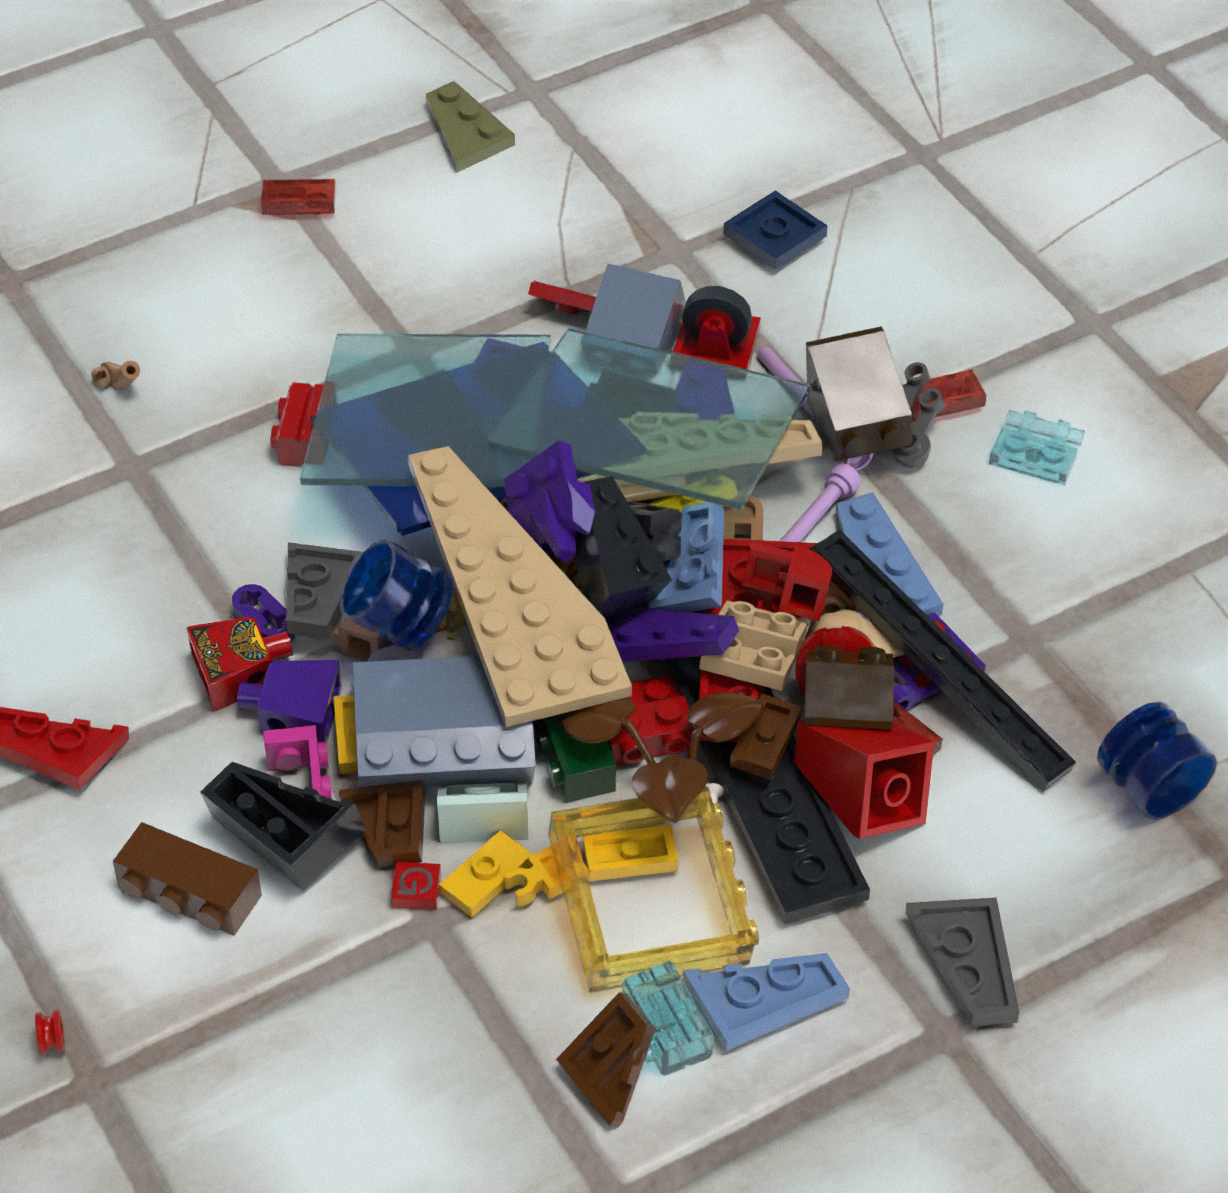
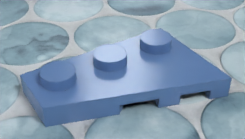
[648,500,724,612]

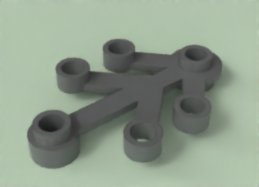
[886,362,945,468]

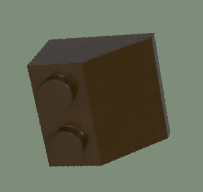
[803,644,894,730]

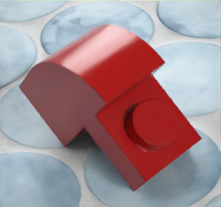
[741,542,832,621]

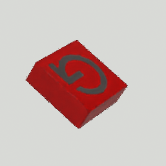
[391,862,441,910]

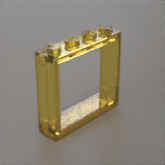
[548,786,759,993]

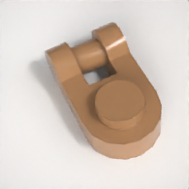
[723,494,763,540]

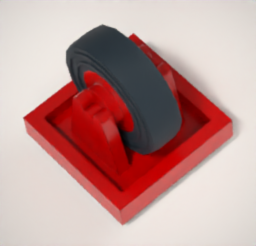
[671,286,761,380]

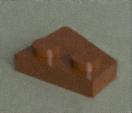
[339,780,426,867]
[556,992,656,1127]

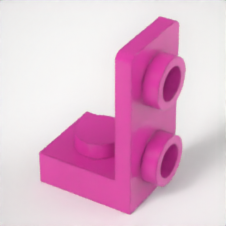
[263,725,332,799]

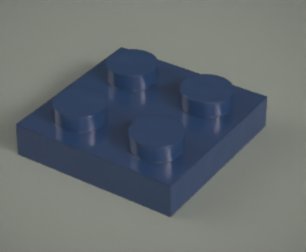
[723,190,828,270]

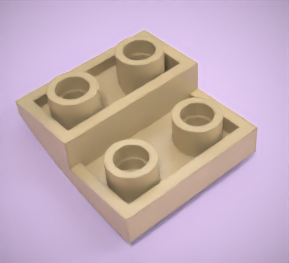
[699,601,808,691]

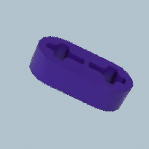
[232,584,295,643]

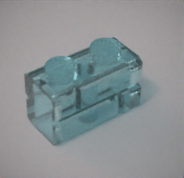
[622,961,714,1076]

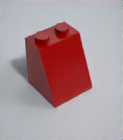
[794,721,935,839]

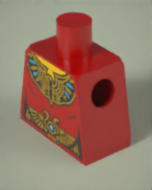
[186,617,293,712]

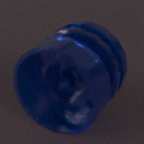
[340,539,453,651]
[1097,701,1218,820]

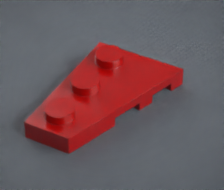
[0,707,129,790]

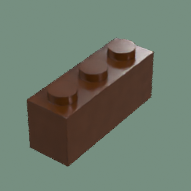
[113,822,262,936]

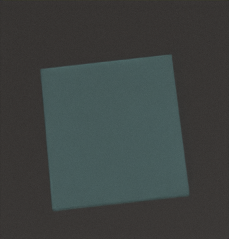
[487,328,811,510]
[300,334,551,487]

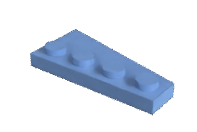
[836,492,944,616]

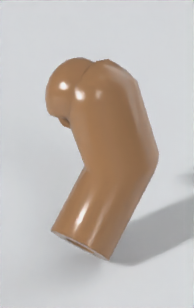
[91,361,140,390]

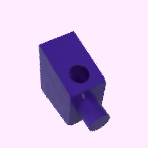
[237,660,342,744]

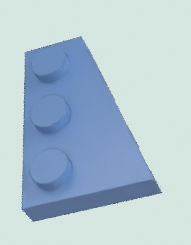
[683,953,850,1051]

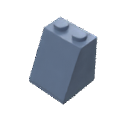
[580,264,686,378]

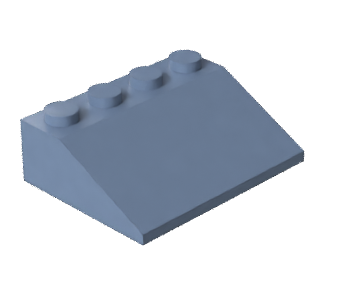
[353,656,536,787]

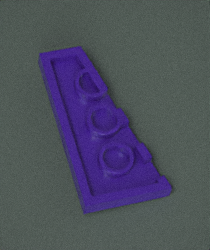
[604,608,739,662]

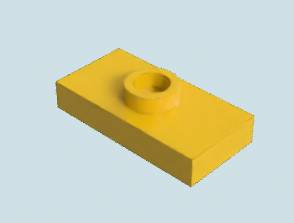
[439,830,533,918]

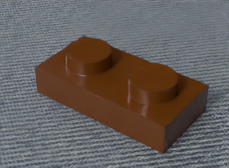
[730,693,803,780]

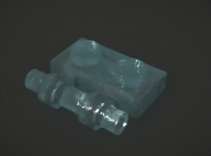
[989,410,1085,486]

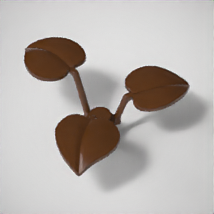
[559,692,763,823]

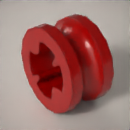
[35,1010,65,1055]

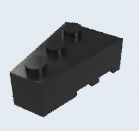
[574,476,672,617]
[200,762,366,891]

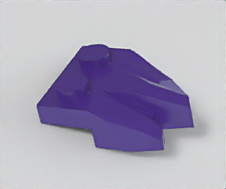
[503,440,595,563]

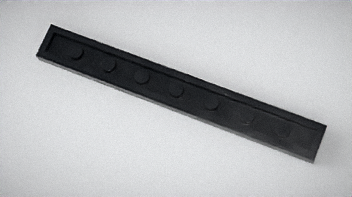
[810,530,1076,791]

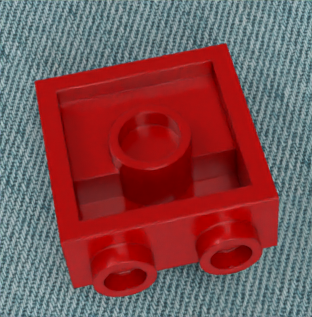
[607,675,696,765]

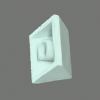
[437,781,529,843]

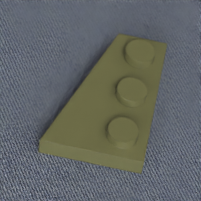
[426,81,515,173]

